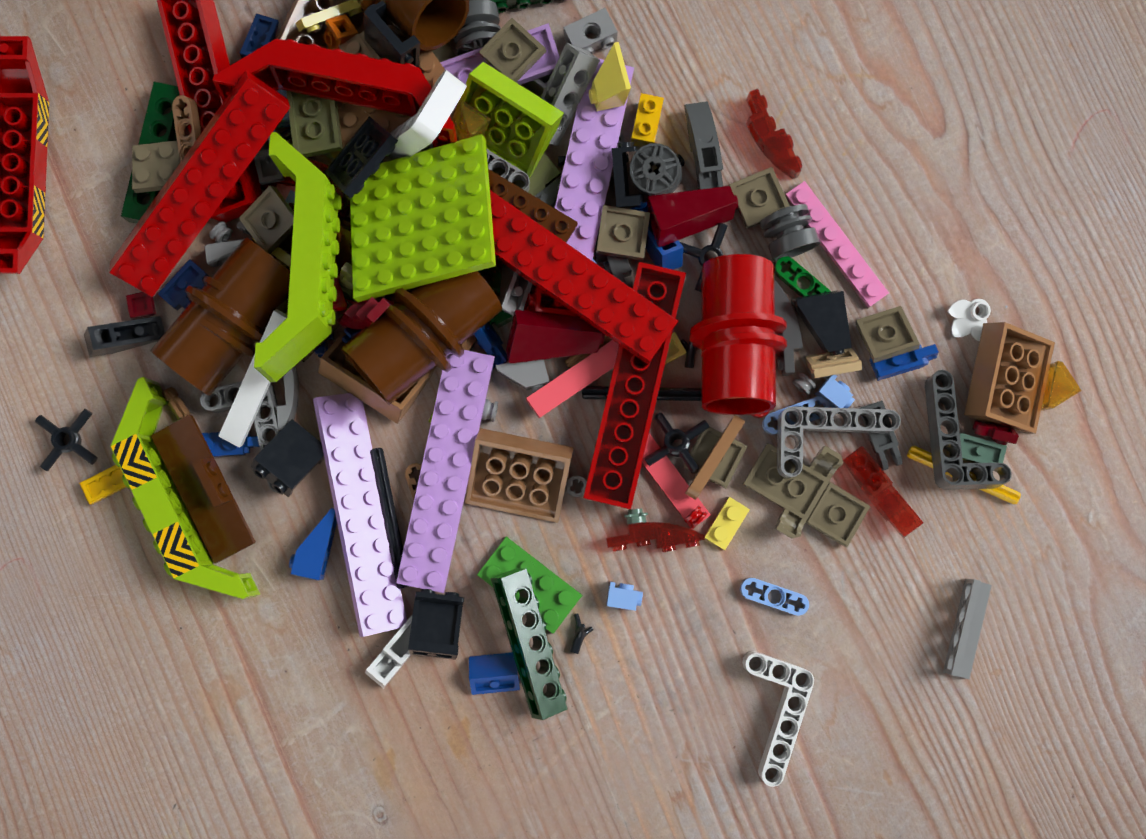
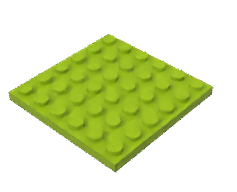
[350,134,496,302]

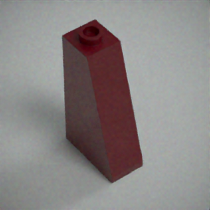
[646,186,738,247]
[506,310,605,363]

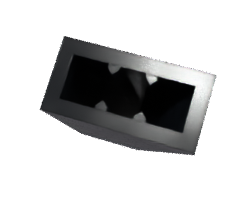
[791,290,852,355]

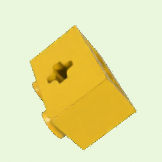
[631,93,664,148]

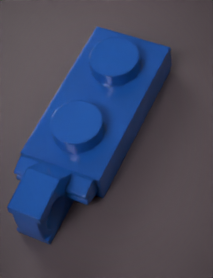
[474,322,508,367]
[869,344,939,381]
[202,432,260,457]

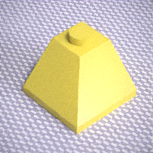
[589,42,631,111]

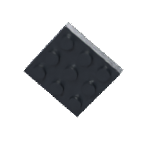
[324,116,398,198]

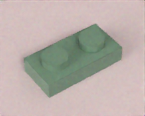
[960,433,1007,463]

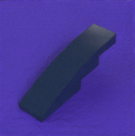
[240,13,279,59]

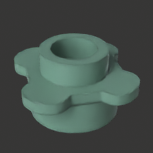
[624,508,648,525]

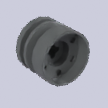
[454,0,501,55]
[630,143,682,196]
[760,204,821,261]

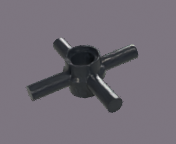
[679,223,728,292]
[35,408,98,471]
[644,412,710,474]

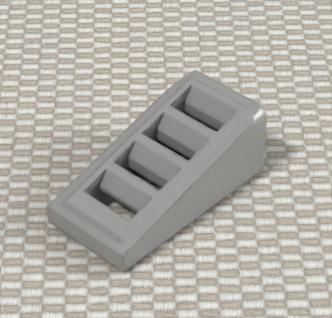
[205,238,258,267]

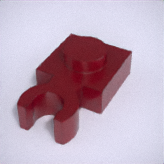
[972,420,1019,445]

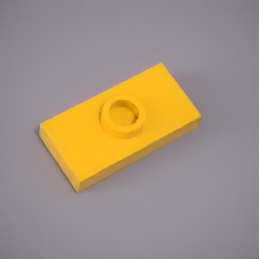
[79,465,126,505]

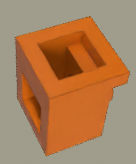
[324,14,358,50]

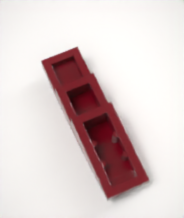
[340,297,390,329]

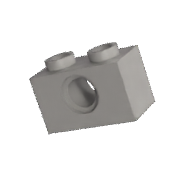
[563,8,618,54]

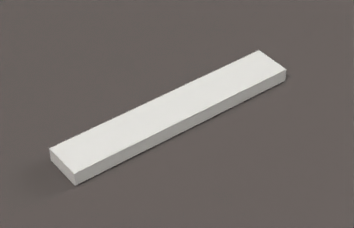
[219,309,287,448]

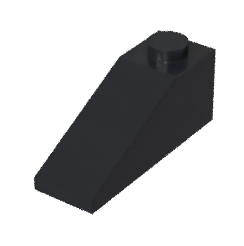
[84,316,165,358]

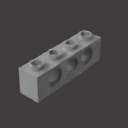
[541,43,600,146]

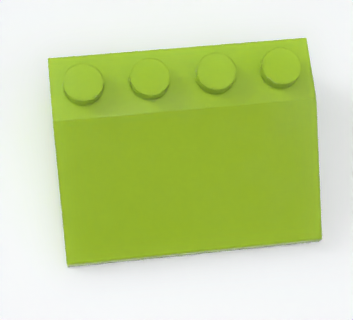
[453,62,564,178]

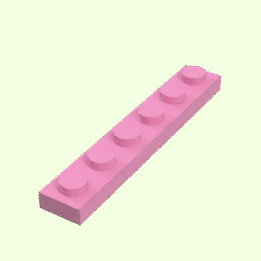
[785,181,889,308]

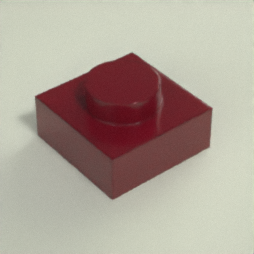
[126,292,156,320]

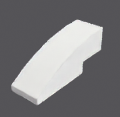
[365,616,412,689]

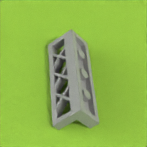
[943,578,992,679]

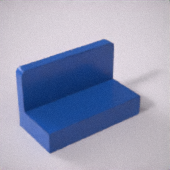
[469,652,520,695]

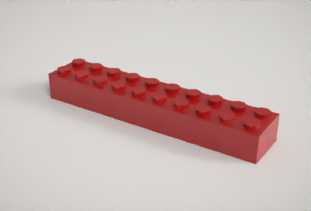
[157,0,262,222]
[109,70,290,297]
[490,190,678,364]
[583,262,686,510]

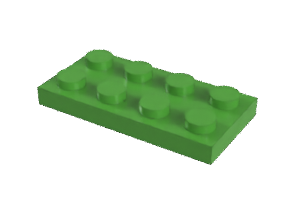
[477,537,583,634]

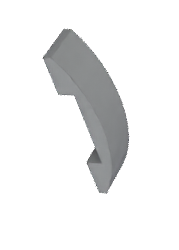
[276,366,299,431]

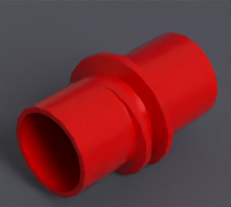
[689,254,787,415]

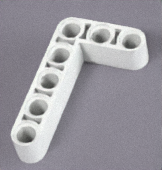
[389,70,467,160]
[742,651,814,787]

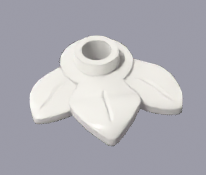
[947,299,991,341]

